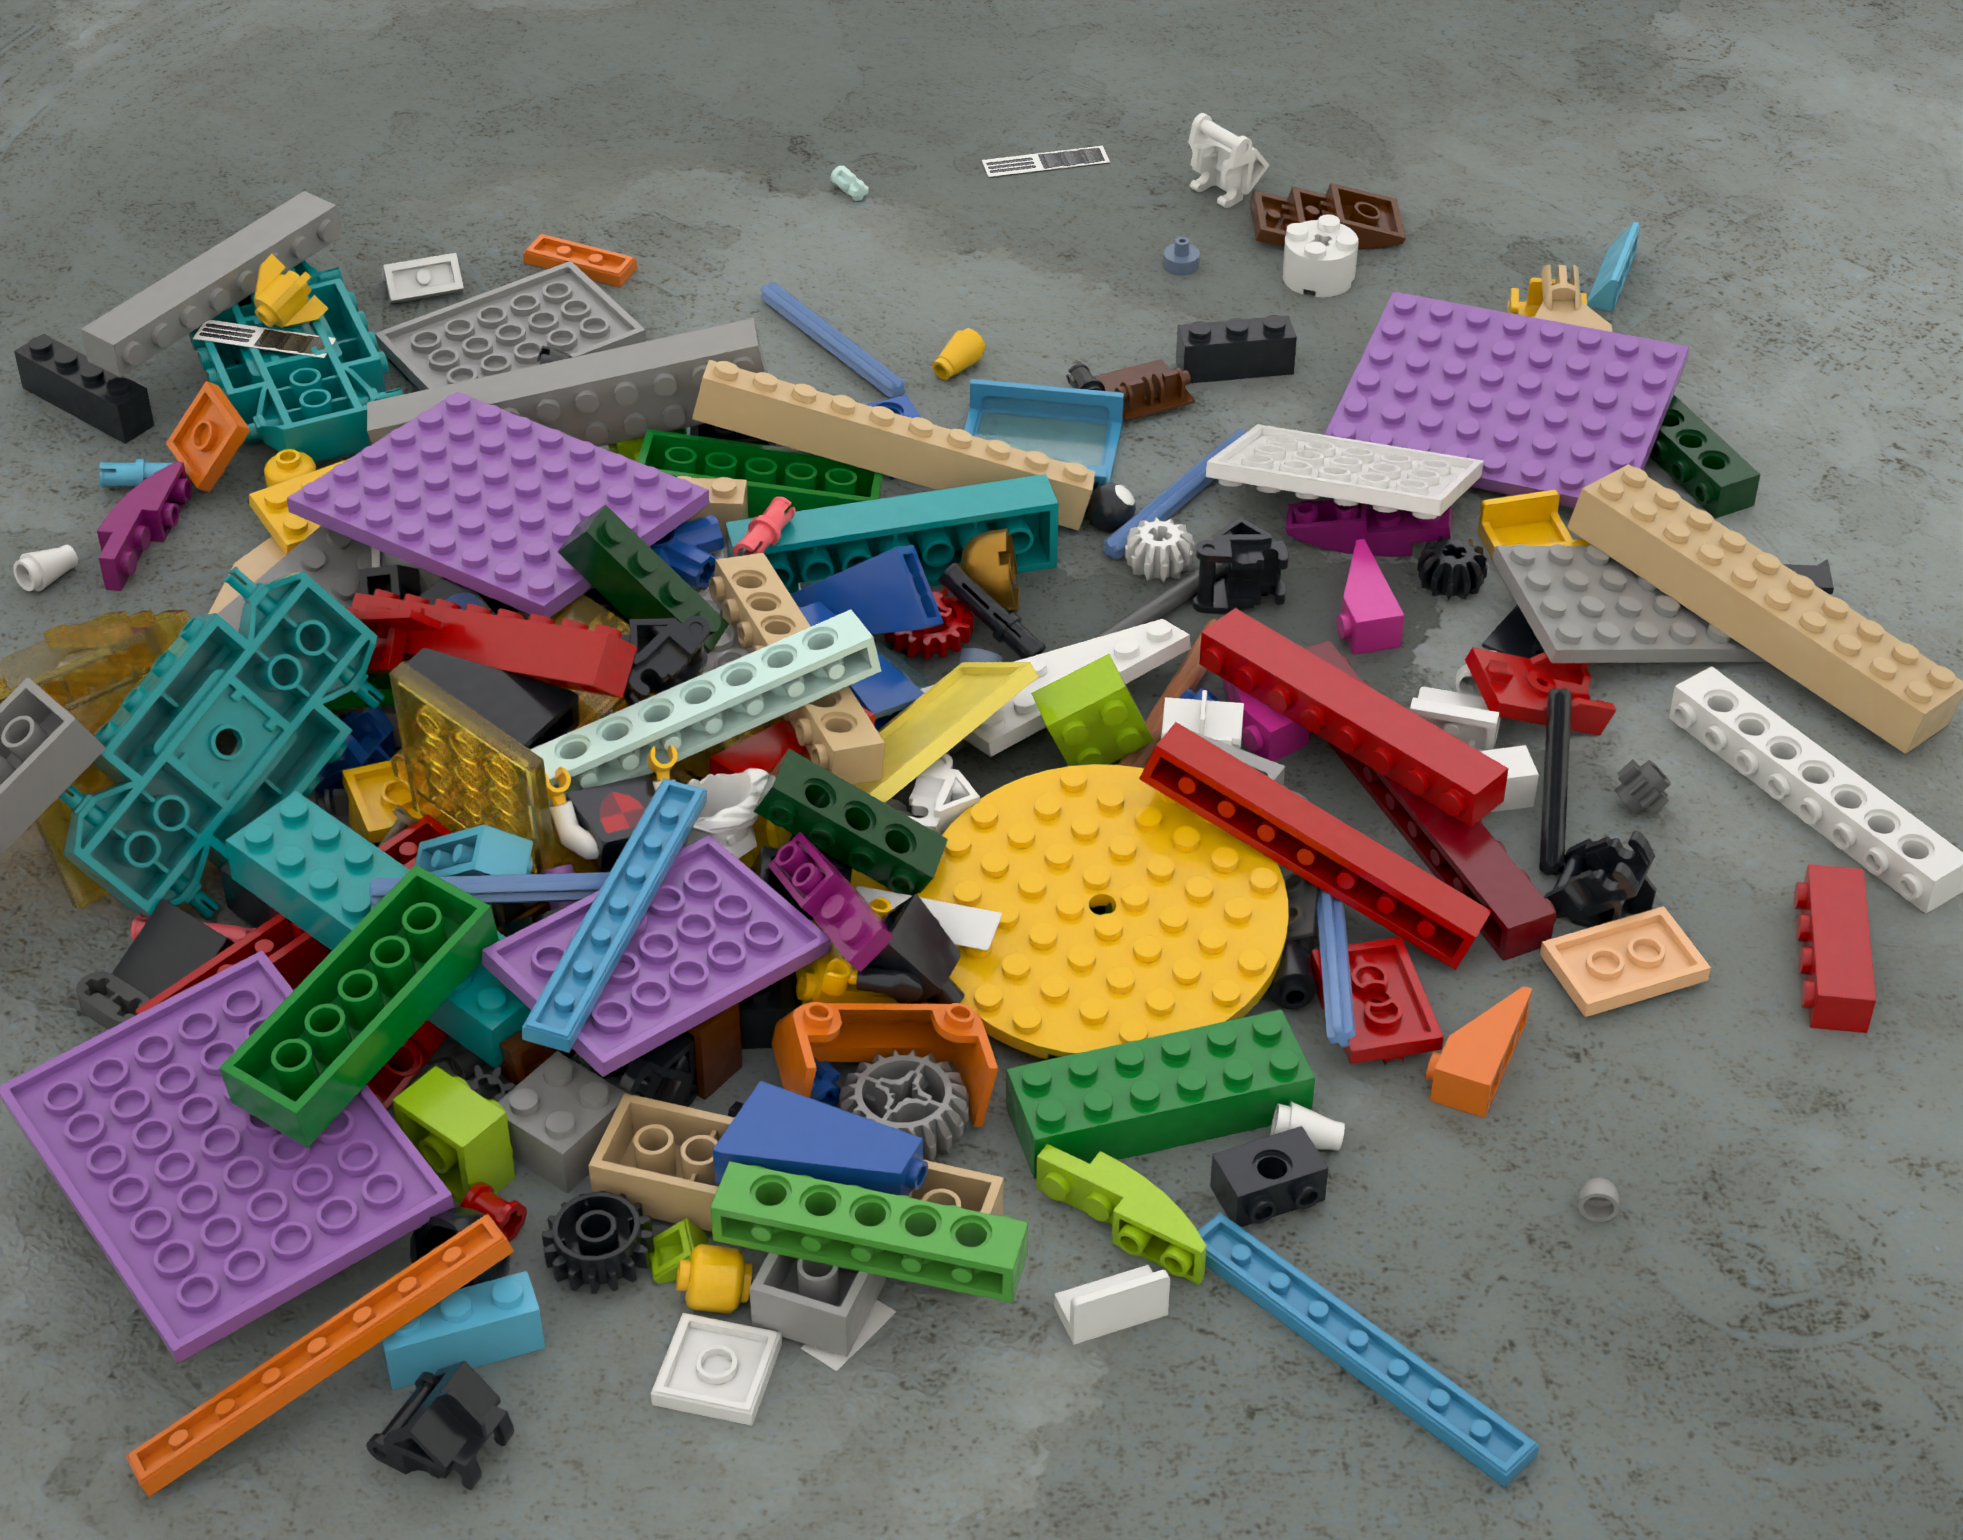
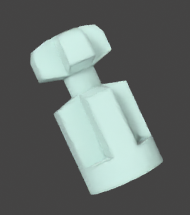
[830,166,868,201]

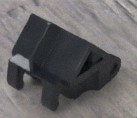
[1193,517,1289,615]
[620,616,710,706]
[1544,831,1657,928]
[579,1034,698,1107]
[366,1361,514,1490]

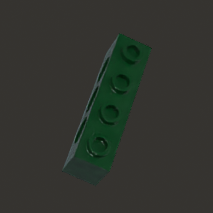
[1649,395,1761,519]
[753,749,948,896]

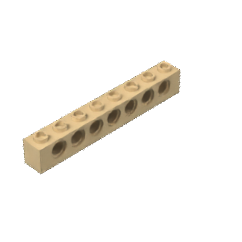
[709,553,885,784]

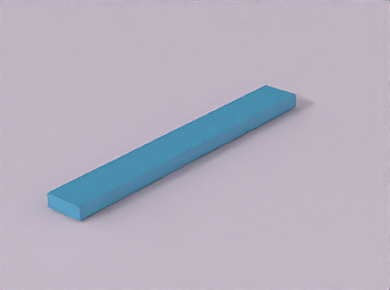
[522,778,707,1053]
[1198,1212,1539,1487]

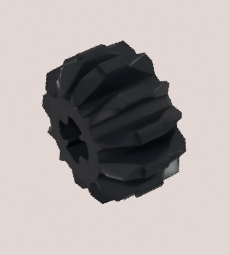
[1417,535,1488,600]

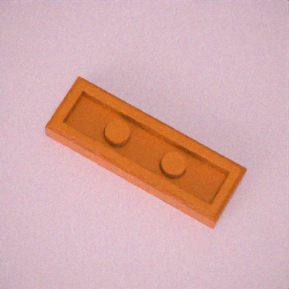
[523,234,637,287]

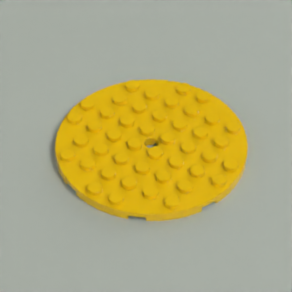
[918,764,1289,1060]

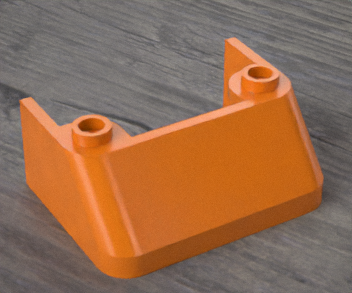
[772,1002,998,1127]

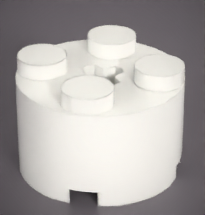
[1283,215,1358,298]

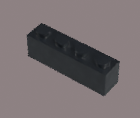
[14,333,155,444]

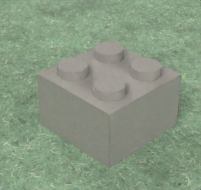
[498,1051,625,1193]
[749,1252,886,1357]

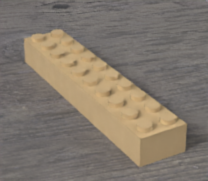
[1567,464,1963,754]

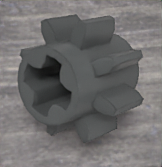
[1615,759,1671,814]

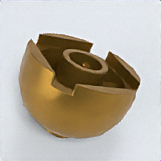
[959,529,1020,611]

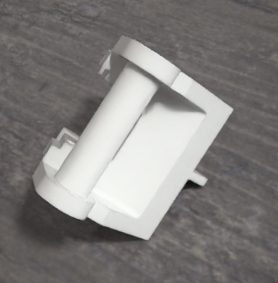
[1188,113,1270,208]
[1161,690,1244,749]
[908,753,980,835]

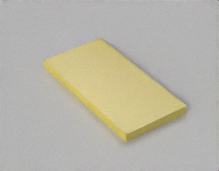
[852,662,1039,803]

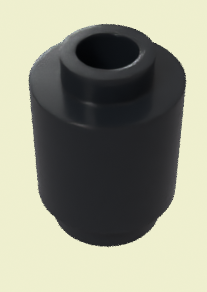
[1269,940,1317,1009]

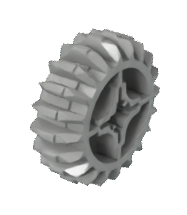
[839,1049,969,1162]

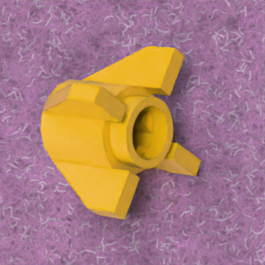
[254,254,329,328]

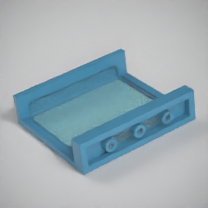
[964,379,1124,491]

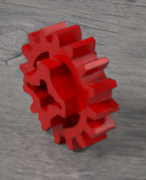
[885,587,973,660]

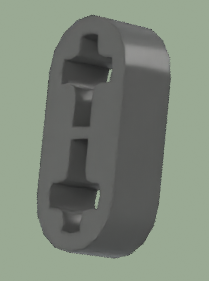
[76,972,150,1030]

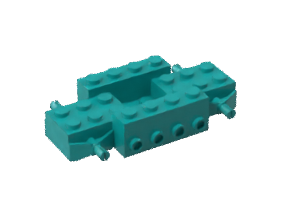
[189,260,403,463]
[59,567,385,919]

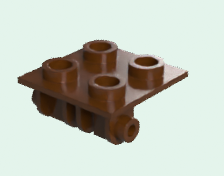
[1093,359,1195,421]

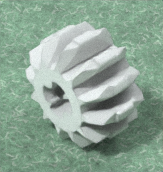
[1125,517,1194,583]

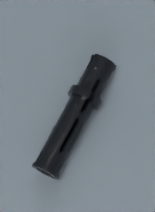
[938,562,1046,659]

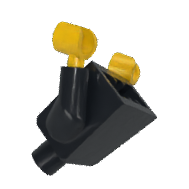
[821,894,965,1004]

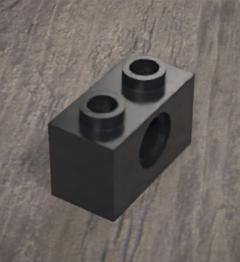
[1210,1126,1328,1227]

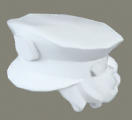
[681,768,769,859]

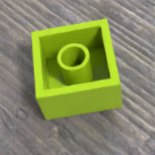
[1031,654,1154,766]
[392,1066,516,1205]

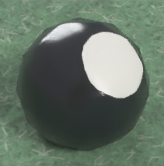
[1086,482,1136,533]

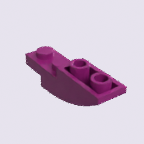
[97,461,192,591]
[1285,500,1453,557]
[768,832,894,972]

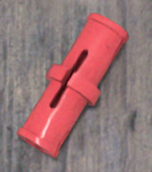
[733,497,795,556]

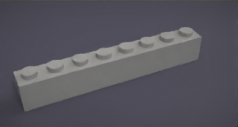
[81,191,341,377]

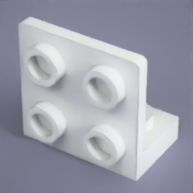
[1410,687,1502,751]

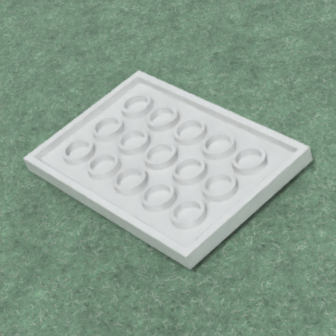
[1206,424,1484,519]

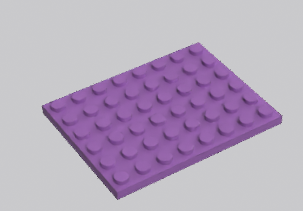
[1324,291,1689,508]
[287,392,710,618]
[0,951,455,1364]

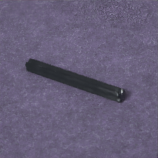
[1539,688,1572,875]

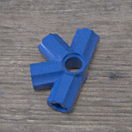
[650,514,725,590]

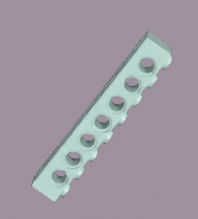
[522,609,881,814]

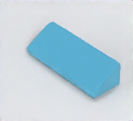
[1587,222,1640,311]

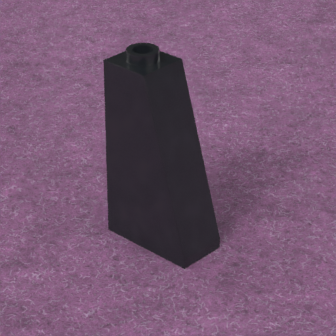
[394,648,580,778]

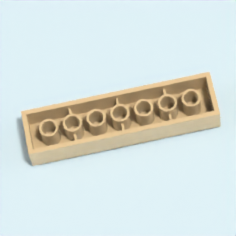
[588,1093,1004,1232]

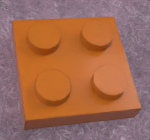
[166,381,250,492]

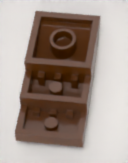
[1249,183,1406,249]

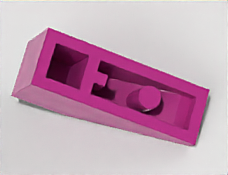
[1336,539,1404,655]
[1222,678,1310,762]

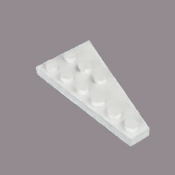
[920,619,1191,757]

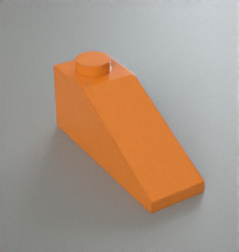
[1426,986,1532,1118]

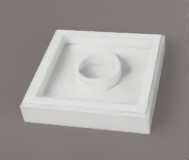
[651,1313,782,1426]

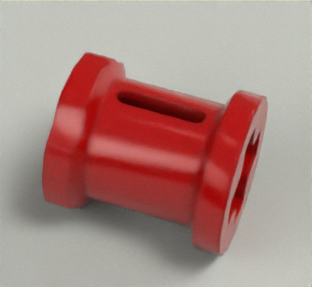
[460,1182,527,1243]

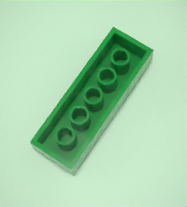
[637,429,883,518]
[219,865,499,1148]
[1006,1009,1315,1179]

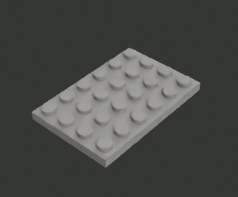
[375,261,647,391]
[1491,544,1767,663]

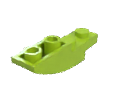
[1036,1144,1207,1285]

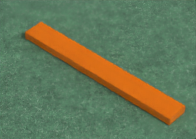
[125,1214,514,1497]

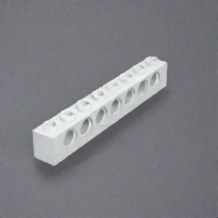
[1669,666,1963,914]

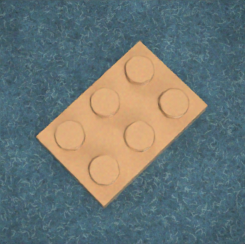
[1540,906,1711,1017]

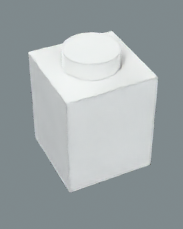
[1480,745,1539,812]

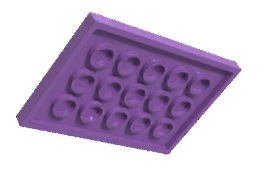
[482,835,831,1077]

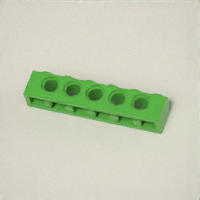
[710,1161,1028,1303]

